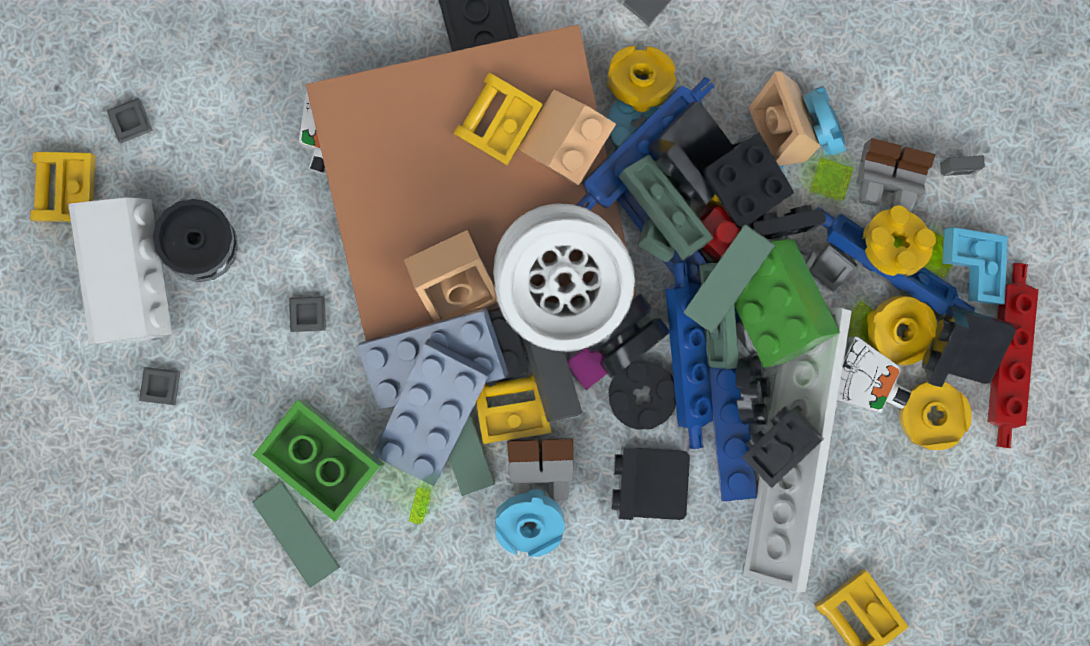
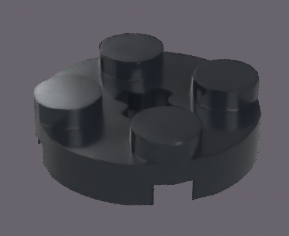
[736,355,771,425]
[608,362,676,430]

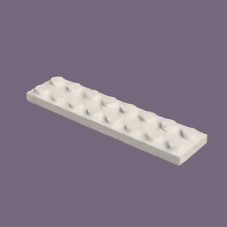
[743,307,851,592]

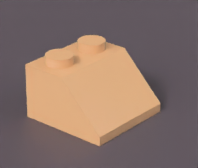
[749,71,821,166]
[517,90,616,186]
[404,230,498,322]

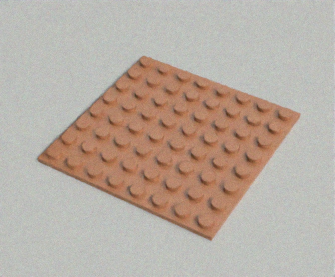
[306,24,637,341]

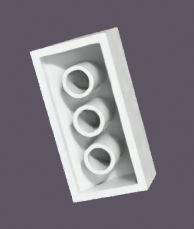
[69,197,172,344]

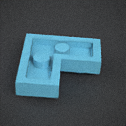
[942,227,1008,305]

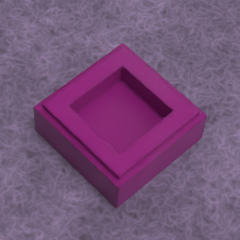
[567,348,606,390]

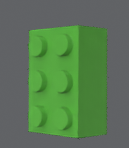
[734,239,840,368]
[253,399,385,522]

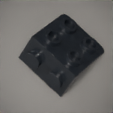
[647,101,733,204]
[703,132,795,228]
[922,305,1016,387]
[611,446,690,520]

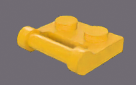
[453,72,543,166]
[30,152,96,222]
[476,373,551,444]
[815,569,909,646]

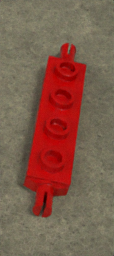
[987,263,1039,448]

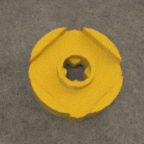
[606,46,676,112]
[863,205,936,276]
[867,295,938,366]
[899,382,972,450]

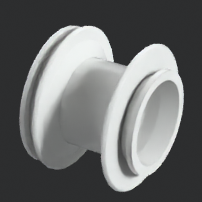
[493,203,635,351]

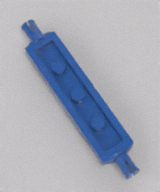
[576,77,715,210]
[816,206,975,315]
[665,262,713,449]

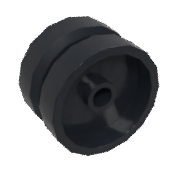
[153,199,238,283]
[586,293,671,378]

